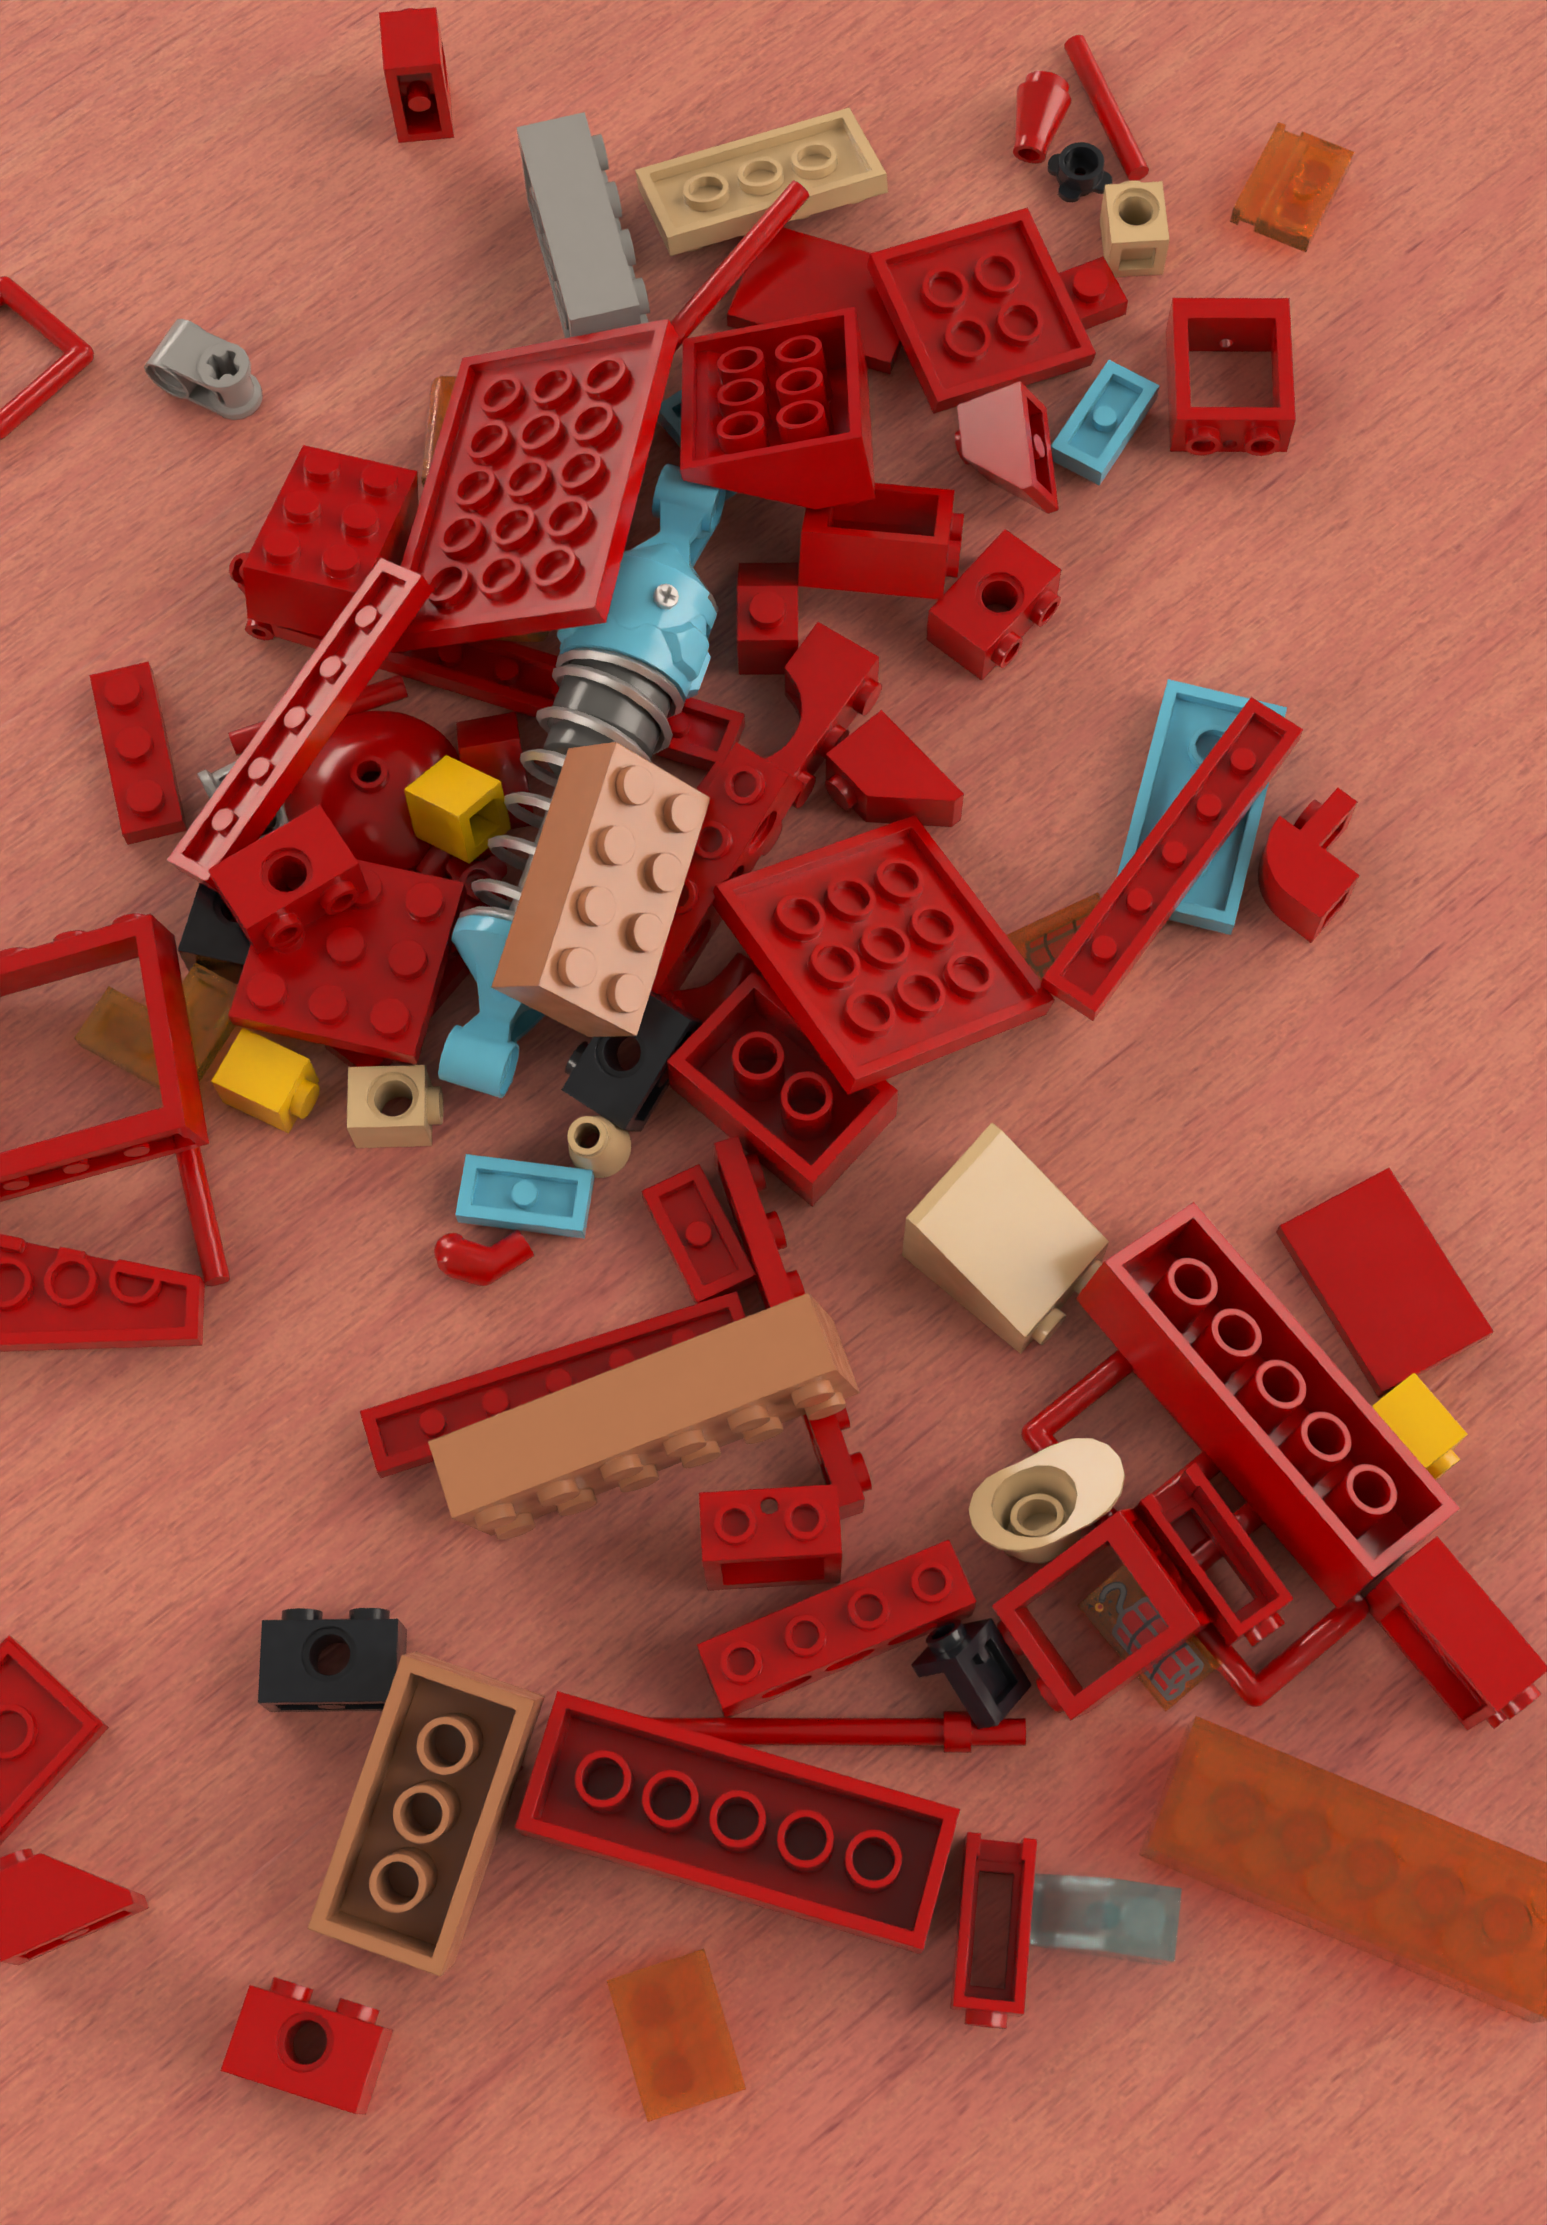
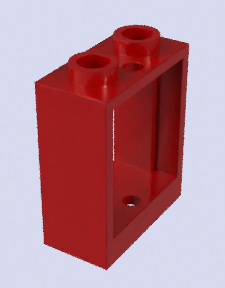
[1166,298,1296,456]
[798,483,964,600]
[699,1484,842,1591]
[992,1507,1216,1721]
[1364,1536,1547,1731]

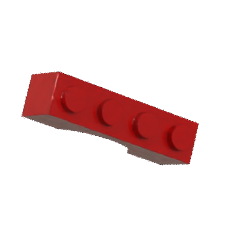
[696,622,882,856]

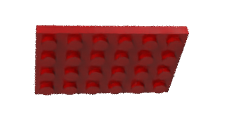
[390,319,679,653]

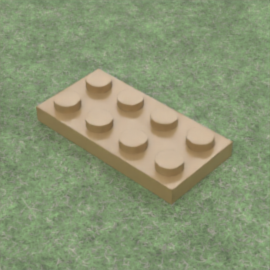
[635,107,888,256]

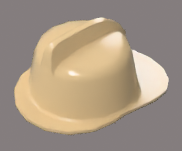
[969,1438,1125,1564]

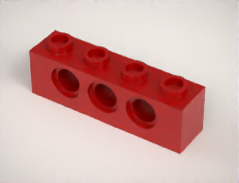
[651,742,805,995]
[697,1539,977,1718]

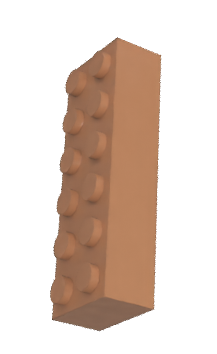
[428,1293,860,1540]

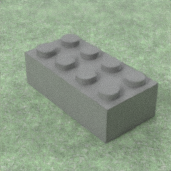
[516,112,650,338]

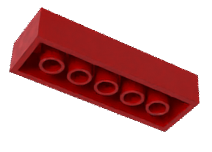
[1075,1202,1460,1609]
[515,1691,960,1955]

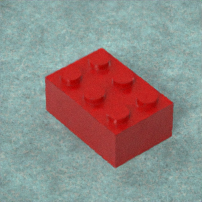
[242,445,419,637]
[667,971,898,1207]

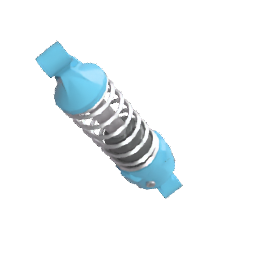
[438,463,727,1099]

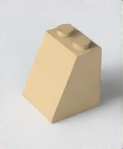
[902,1123,1109,1354]

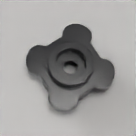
[1047,142,1112,202]

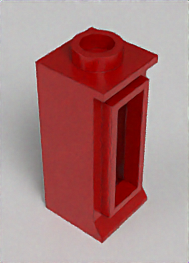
[1136,1463,1294,1648]
[950,1832,1037,2029]

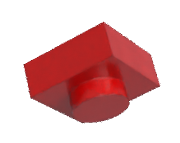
[1059,256,1128,330]

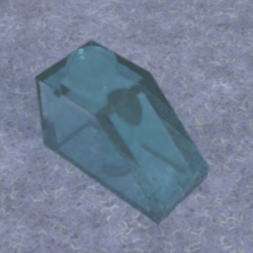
[1030,1873,1182,1966]

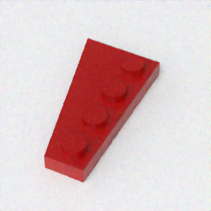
[0,1234,205,1352]

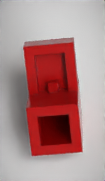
[1258,787,1360,943]

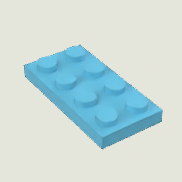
[1117,679,1287,935]

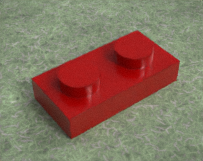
[641,1164,756,1304]

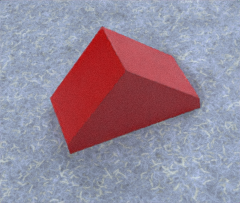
[456,712,534,829]

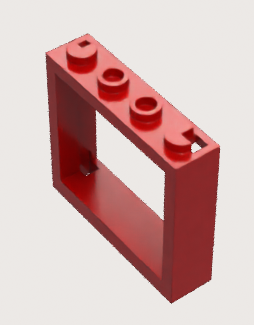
[0,913,209,1202]

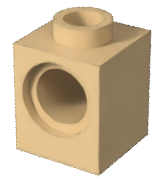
[1100,181,1169,277]
[347,1065,444,1148]

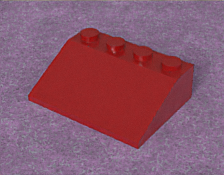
[680,307,876,510]

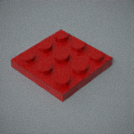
[867,207,1096,414]
[228,859,467,1065]

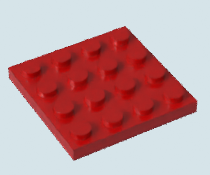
[713,815,1055,1095]

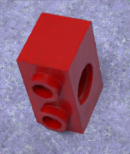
[379,7,454,143]
[926,529,1062,681]
[207,804,368,954]
[220,1977,393,2115]

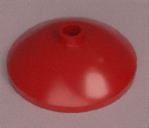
[285,710,461,872]

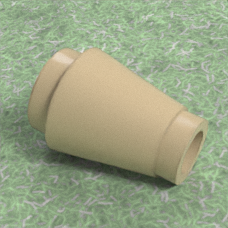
[567,1115,631,1178]

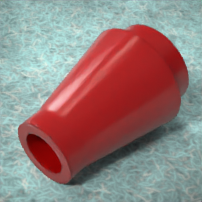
[1013,71,1072,164]

